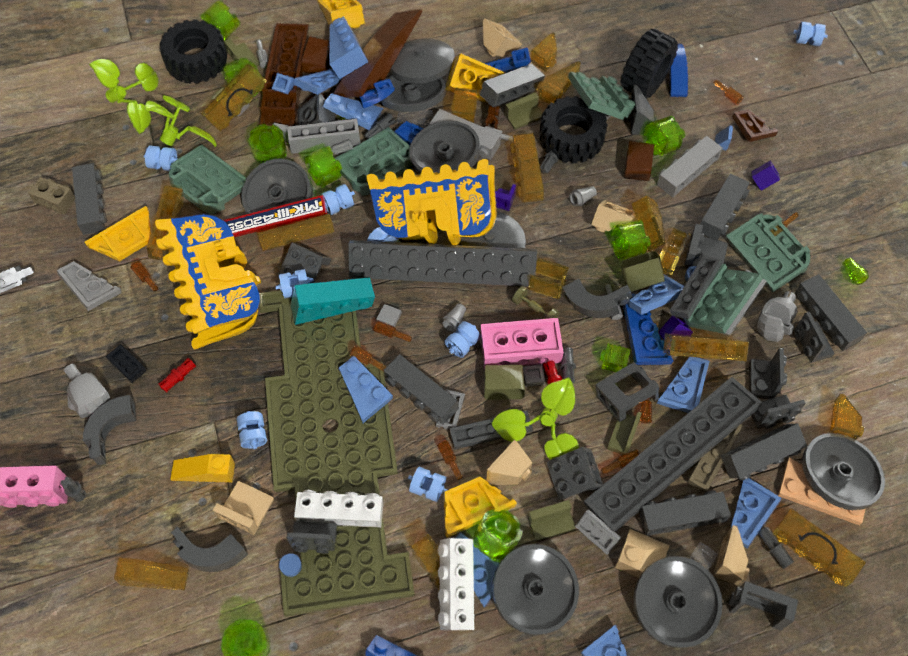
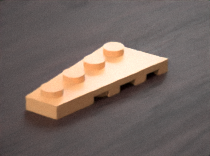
[778,457,866,526]

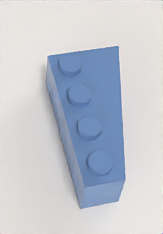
[330,16,368,79]

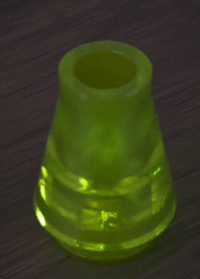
[842,257,869,285]

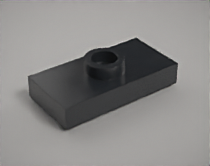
[105,344,147,383]

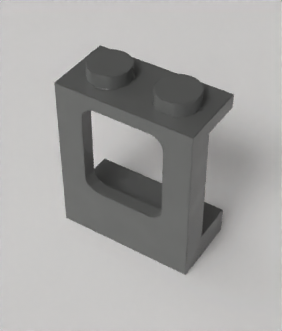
[595,362,659,422]
[728,581,798,631]

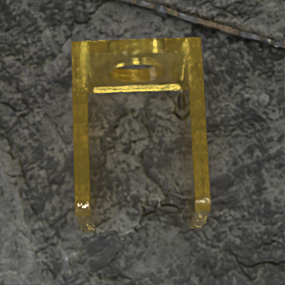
[451,87,477,123]
[529,258,569,299]

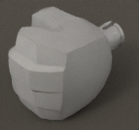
[757,291,797,342]
[64,364,110,418]

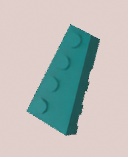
[290,277,375,325]

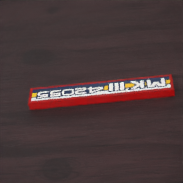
[223,195,327,237]

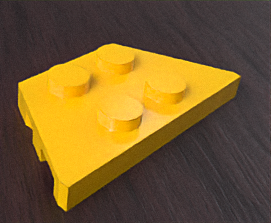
[85,206,152,261]
[443,477,517,538]

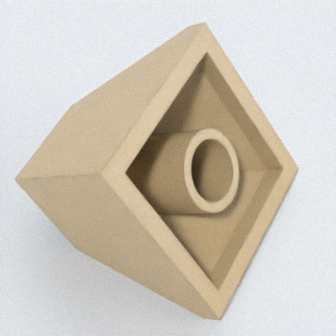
[483,19,522,57]
[591,200,638,232]
[486,440,532,486]
[713,525,749,586]
[615,529,670,578]

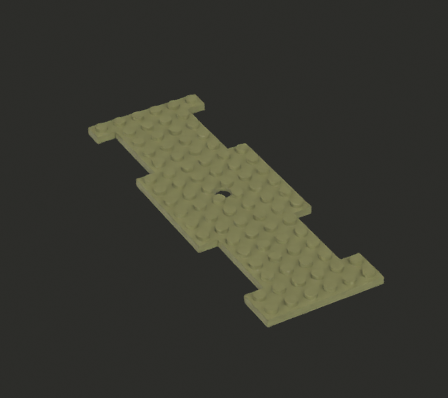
[259,278,415,617]

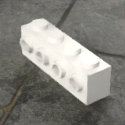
[294,490,383,527]
[438,538,474,630]

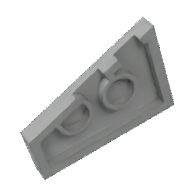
[57,261,122,311]

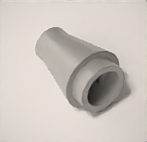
[569,186,597,206]
[442,304,466,332]

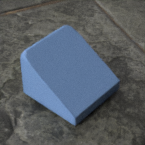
[272,73,294,94]
[715,126,733,150]

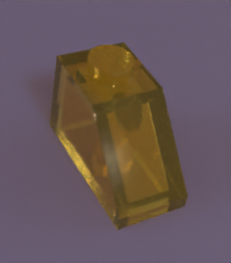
[530,32,557,72]
[830,393,864,440]

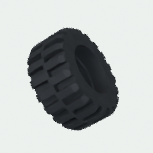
[160,19,228,84]
[621,29,678,99]
[539,96,607,164]

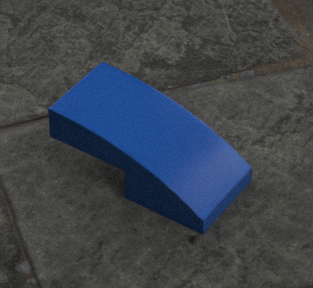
[359,79,395,108]

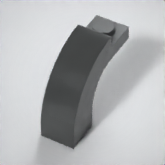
[562,279,632,318]
[83,395,136,465]
[171,527,248,572]

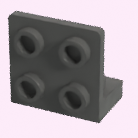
[684,224,728,267]
[278,242,332,283]
[794,312,835,363]
[749,348,787,399]
[752,395,806,429]
[547,447,603,500]
[286,521,337,554]

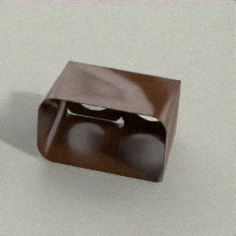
[302,36,330,74]
[624,141,654,181]

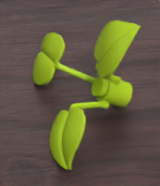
[89,59,159,134]
[145,95,217,148]
[492,377,579,460]

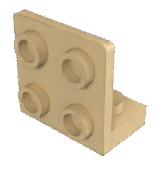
[213,481,274,535]

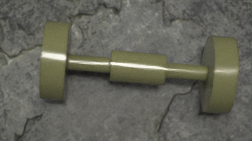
[512,286,560,319]

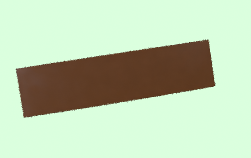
[333,9,423,98]
[259,23,309,131]

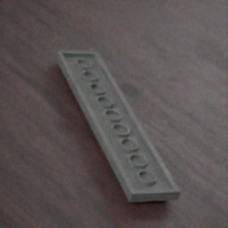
[349,240,537,287]
[584,377,762,532]

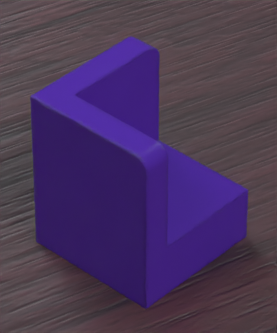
[751,160,780,190]
[495,184,516,211]
[659,315,693,349]

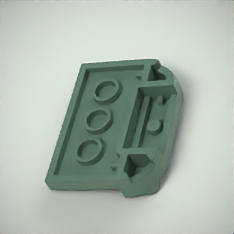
[568,71,635,120]
[331,127,413,196]
[169,144,246,215]
[725,213,810,293]
[682,264,763,334]

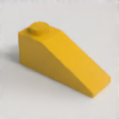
[170,454,235,483]

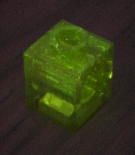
[599,343,631,372]

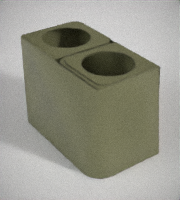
[619,251,665,292]
[484,365,525,400]

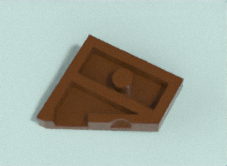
[732,109,778,142]

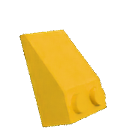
[317,0,365,28]
[446,53,505,103]

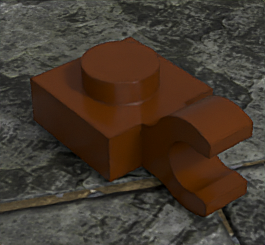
[485,104,500,129]

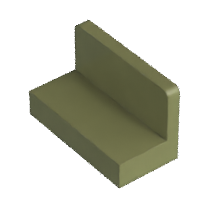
[224,39,260,74]
[505,92,542,129]
[607,412,642,456]
[528,500,575,541]

